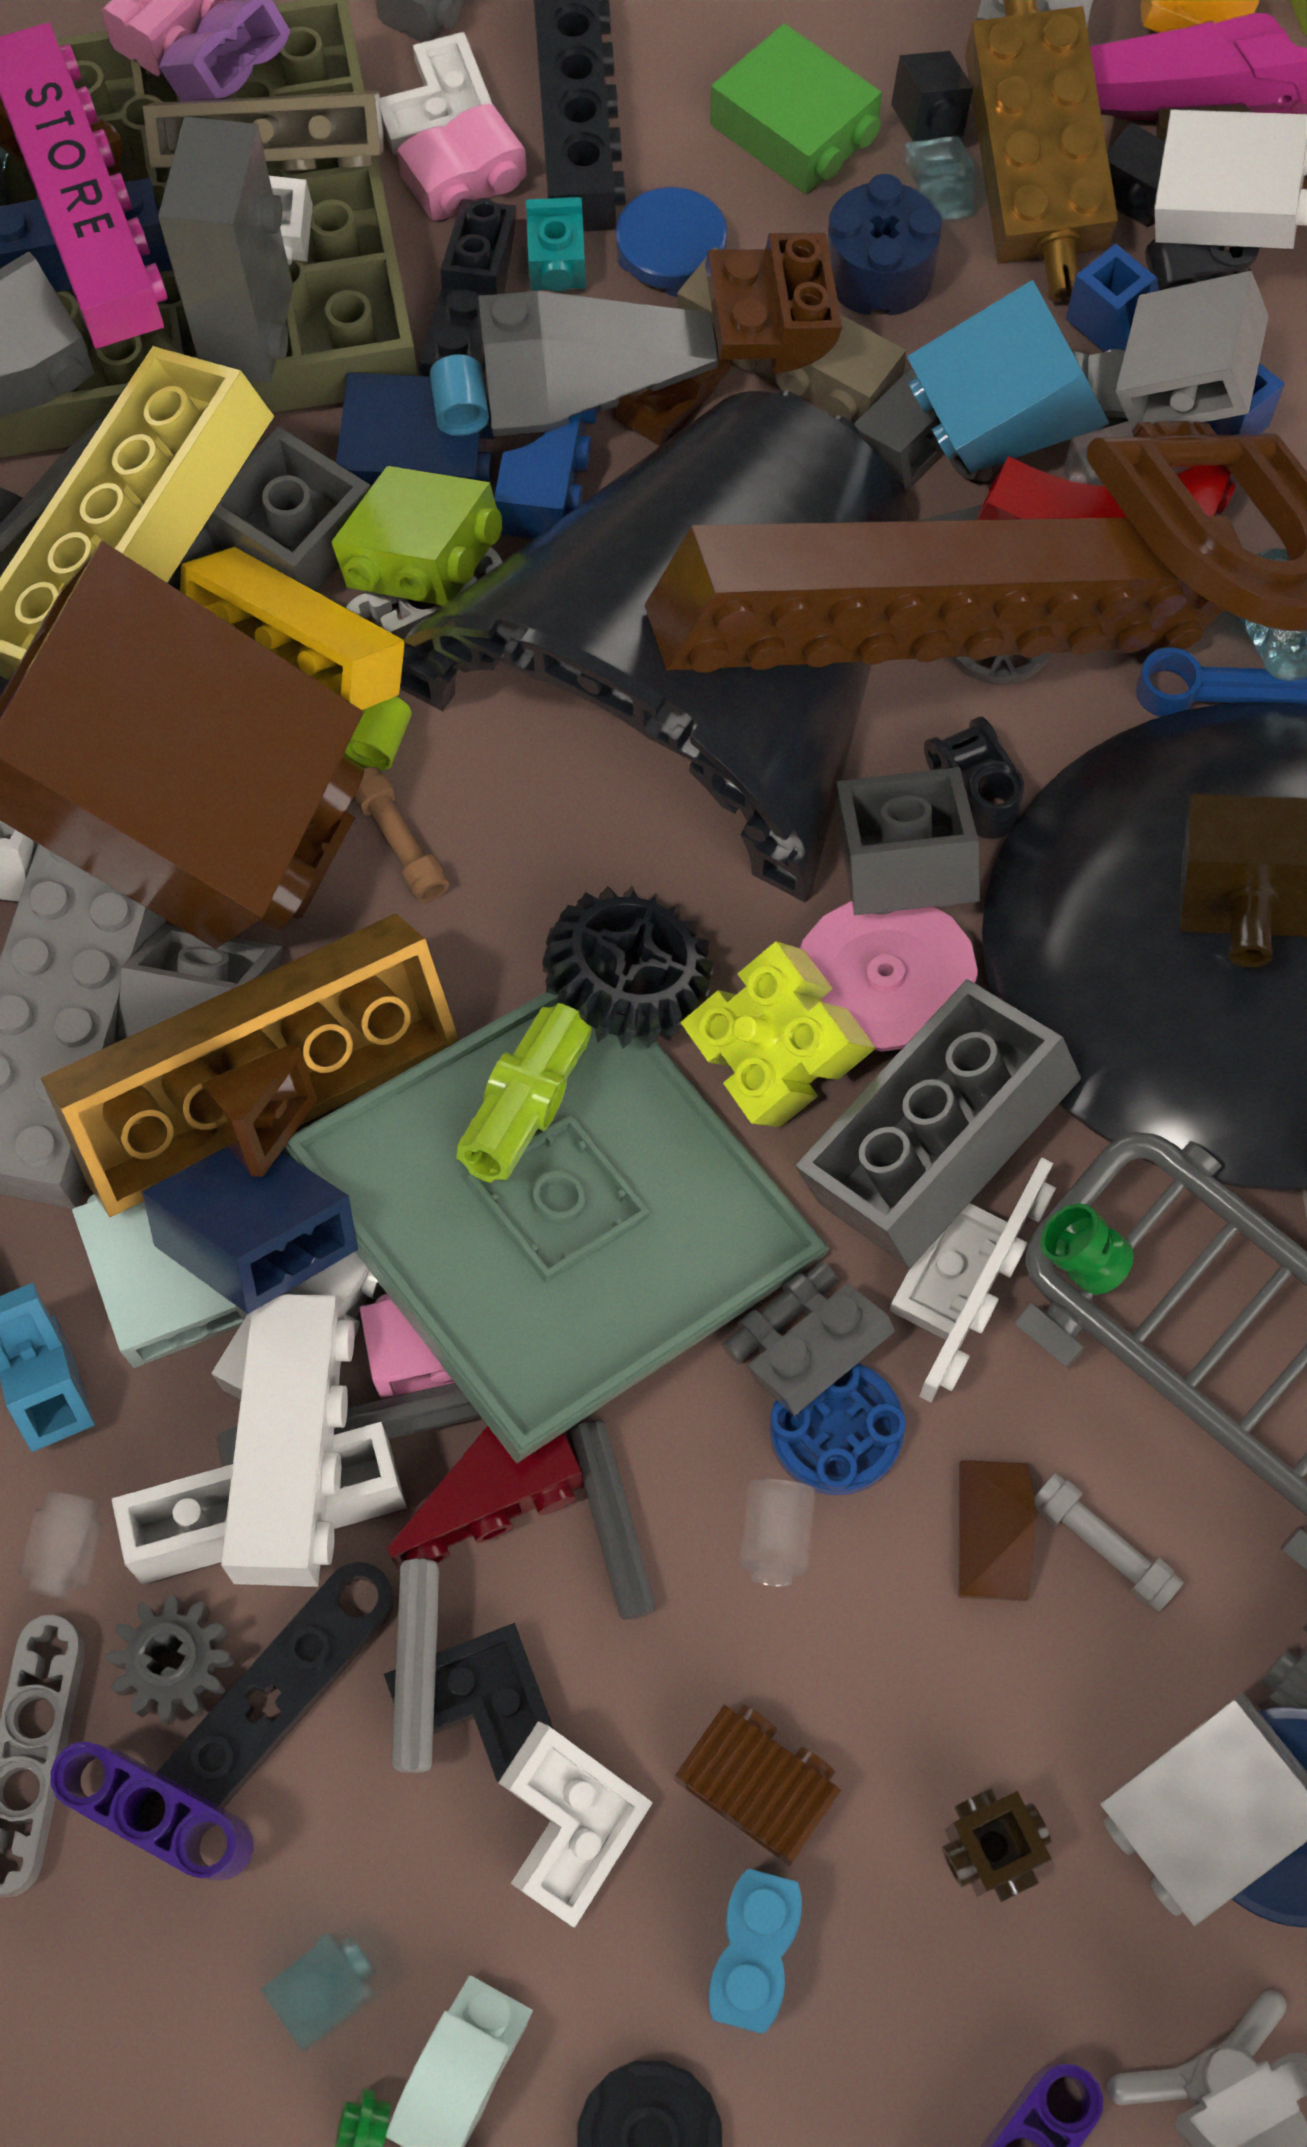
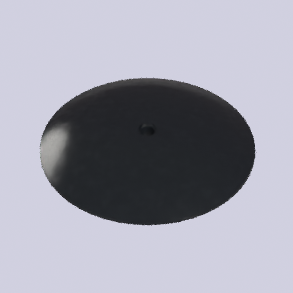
[982,702,1307,1190]

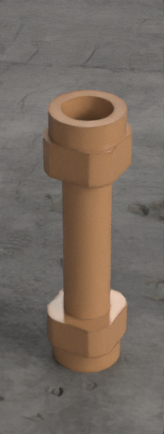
[354,767,450,904]

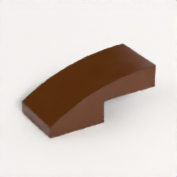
[615,349,732,446]

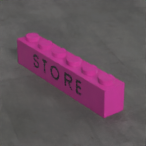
[0,22,168,349]

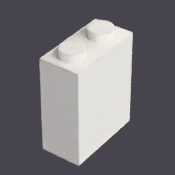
[1155,110,1307,249]

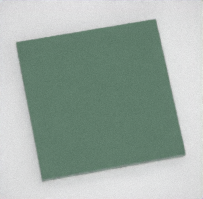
[281,992,829,1463]

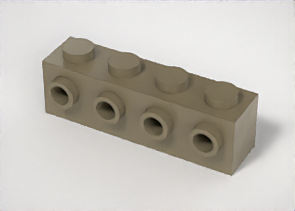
[143,91,384,175]

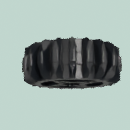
[542,885,713,1049]

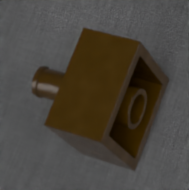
[1180,794,1307,968]

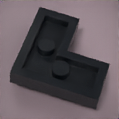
[384,1622,554,1785]

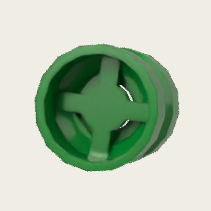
[1040,1203,1134,1295]

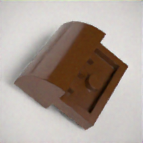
[705,233,842,373]

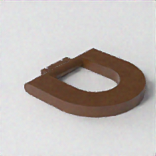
[1087,421,1307,631]

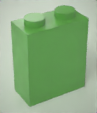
[710,23,882,195]

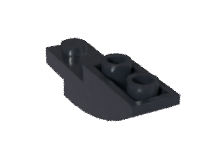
[419,199,517,377]

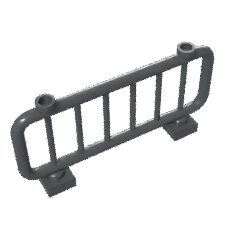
[1014,1132,1307,1570]

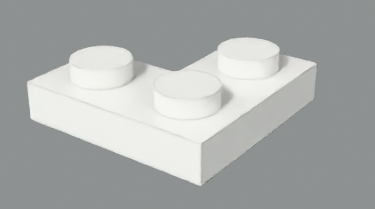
[380,32,492,155]
[499,1721,653,1928]

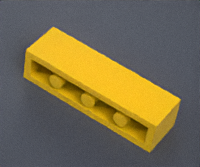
[180,547,405,710]

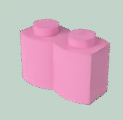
[397,104,527,221]

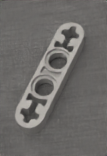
[0,1615,86,1897]

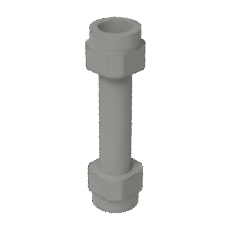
[1034,1473,1184,1613]

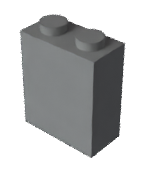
[1115,270,1269,430]
[1100,1692,1307,1927]

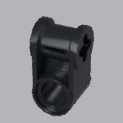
[1145,238,1260,291]
[924,716,1024,839]

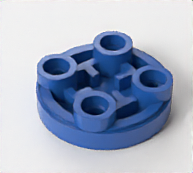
[616,187,727,297]
[770,1363,906,1495]

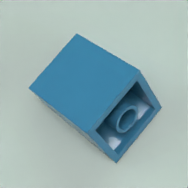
[907,280,1109,473]

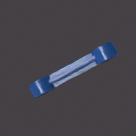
[1136,647,1307,717]

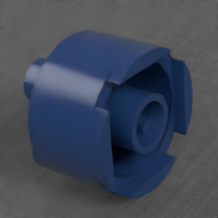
[827,174,942,316]

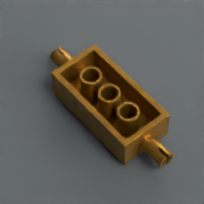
[965,0,1118,301]

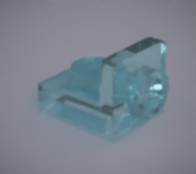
[905,136,973,220]
[260,1932,377,2051]

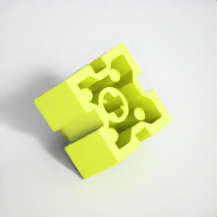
[680,941,876,1128]

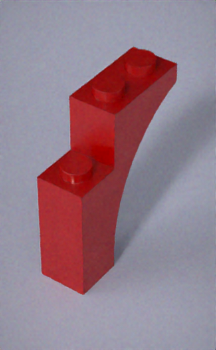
[976,456,1237,520]

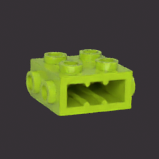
[331,466,502,606]

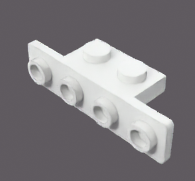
[889,1157,1056,1403]

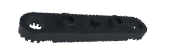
[140,1562,394,1831]

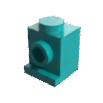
[526,197,586,291]

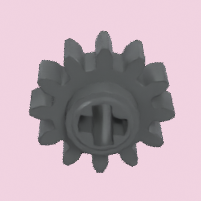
[105,1595,235,1725]

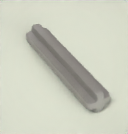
[392,1559,439,1773]

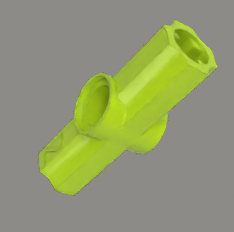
[456,1003,592,1183]

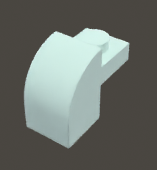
[386,1975,533,2147]

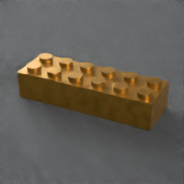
[40,913,460,1218]

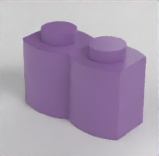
[159,0,290,102]

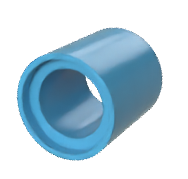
[430,355,489,436]

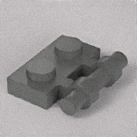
[722,1262,895,1416]

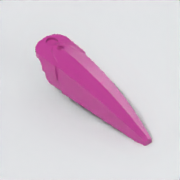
[1090,13,1307,121]

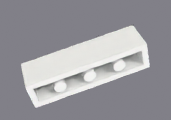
[221,1294,354,1587]
[111,1422,407,1585]

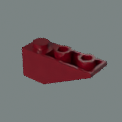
[387,1426,584,1570]

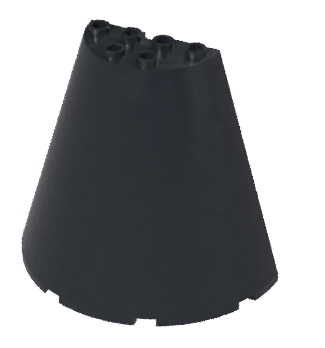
[400,390,909,903]

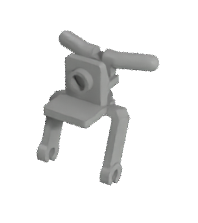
[1107,1990,1307,2147]

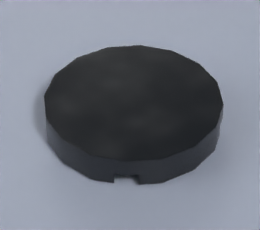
[577,2061,722,2147]

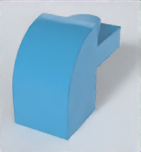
[0,1282,95,1452]

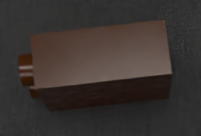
[0,541,364,949]

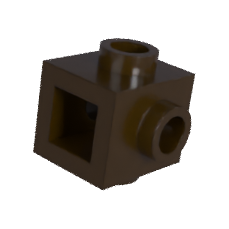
[941,1788,1052,1902]

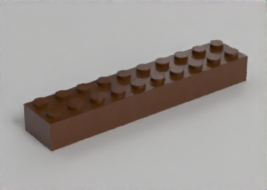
[644,516,1242,673]

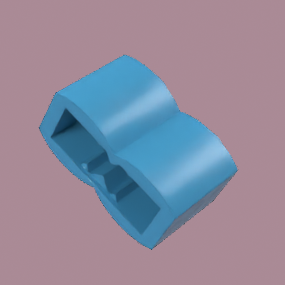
[708,1869,802,2034]

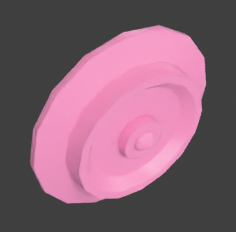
[800,901,978,1052]

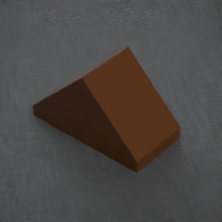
[201,1045,318,1176]

